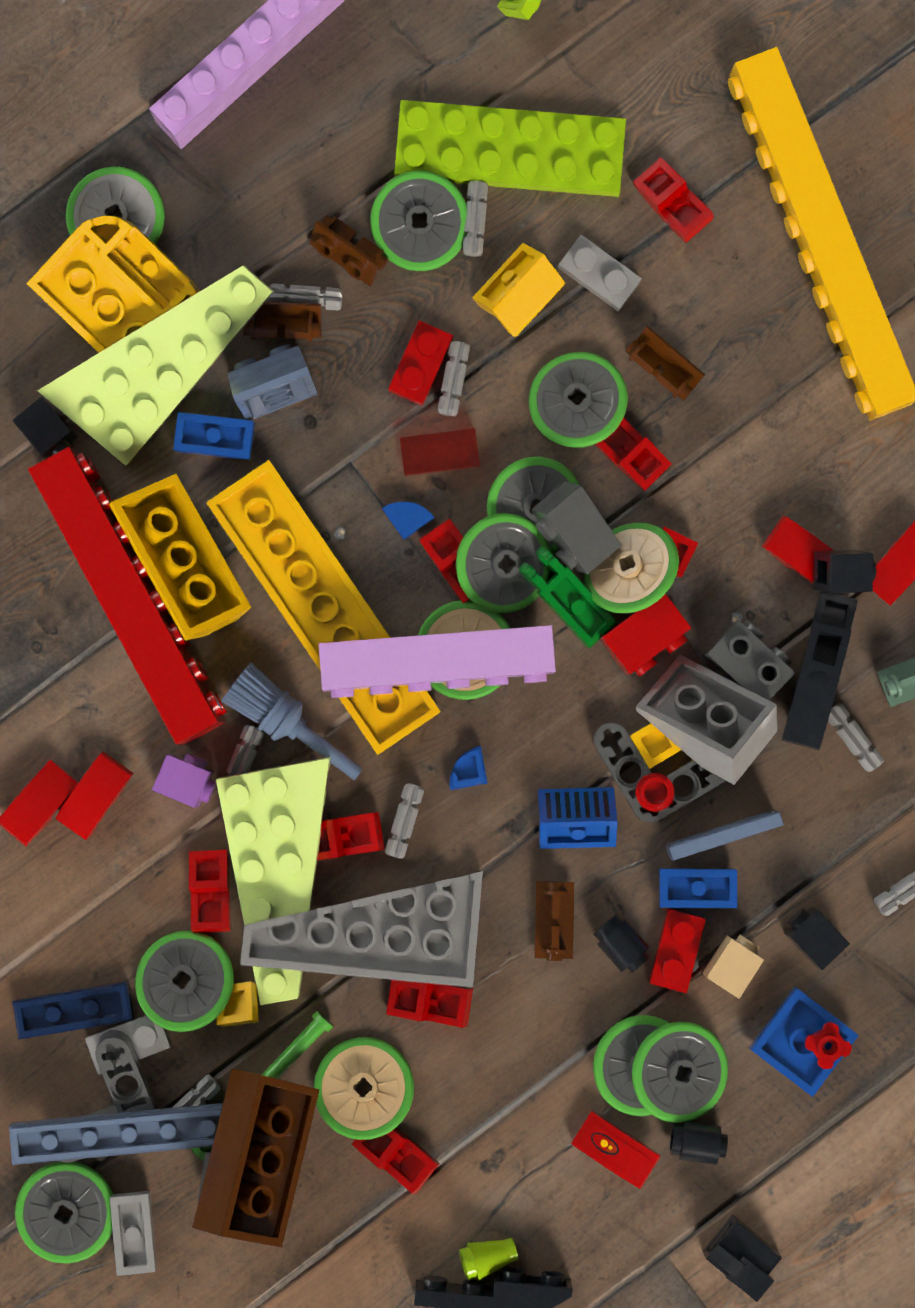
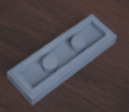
[665,810,784,861]

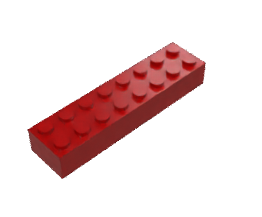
[28,447,227,745]

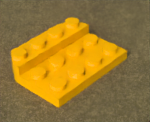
[27,216,200,353]

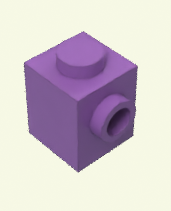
[152,753,216,808]

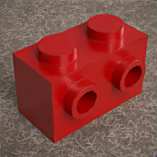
[599,594,691,677]

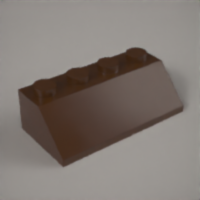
[192,1069,319,1248]

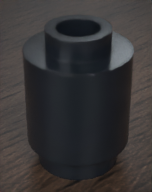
[593,914,650,973]
[670,1121,728,1165]

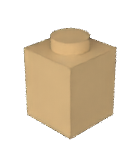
[702,935,764,999]

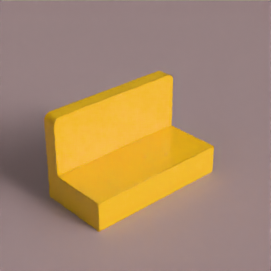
[472,243,565,337]

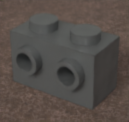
[531,481,622,574]
[703,620,795,701]

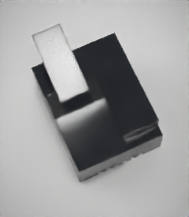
[702,1214,782,1302]

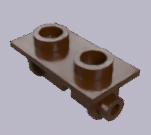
[309,215,389,287]
[243,302,322,342]
[625,325,706,401]
[534,881,574,961]

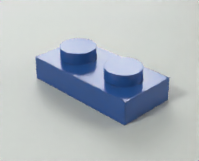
[173,412,255,460]
[659,868,737,908]

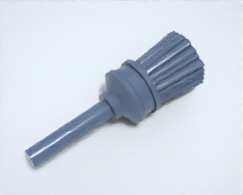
[221,662,363,780]

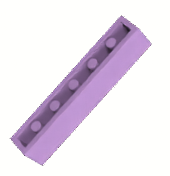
[149,0,345,149]
[319,625,556,698]

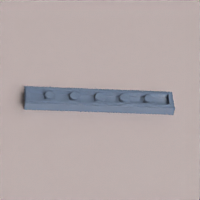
[9,1103,223,1165]

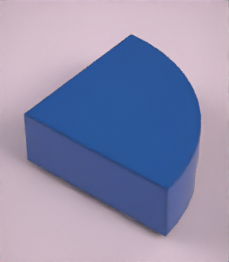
[382,502,435,540]
[449,746,488,790]

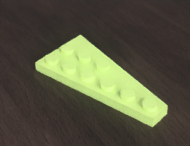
[37,265,274,466]
[216,757,331,1005]

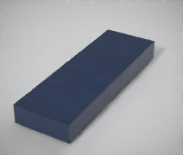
[12,981,134,1040]

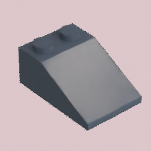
[227,344,318,420]

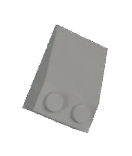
[636,655,777,785]

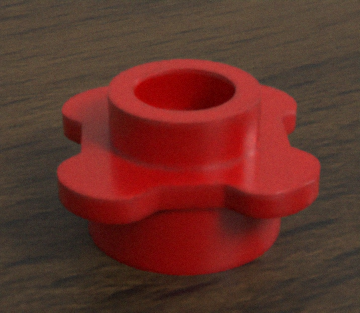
[805,1022,852,1069]

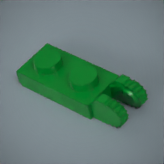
[519,546,617,648]

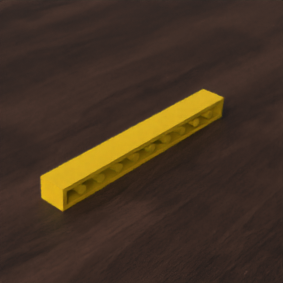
[728,47,915,421]

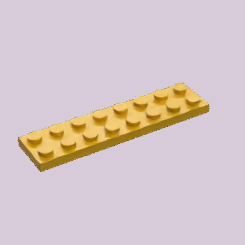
[206,460,441,755]

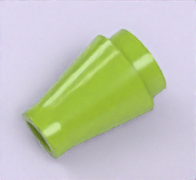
[459,1237,519,1281]

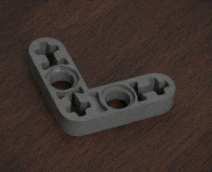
[593,722,726,823]
[60,1030,158,1163]

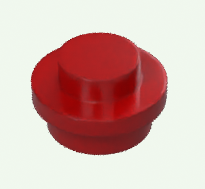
[635,773,674,812]

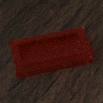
[400,428,480,477]

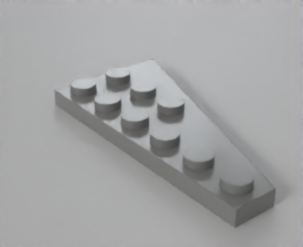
[240,871,483,988]

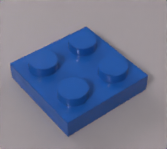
[749,987,859,1097]

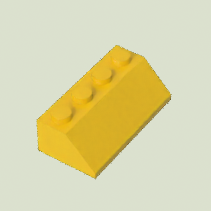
[109,474,251,641]

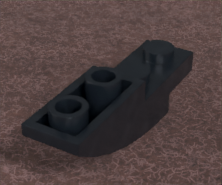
[781,591,858,750]
[414,1267,573,1308]

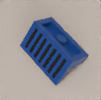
[538,787,618,849]

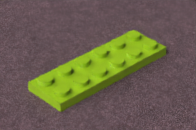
[394,100,626,197]

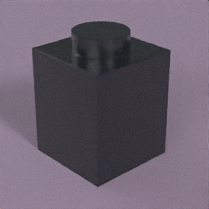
[12,396,78,459]
[813,549,876,594]
[784,907,850,970]

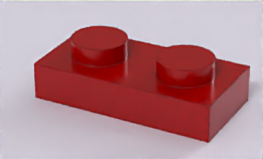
[388,320,454,407]
[648,908,706,993]

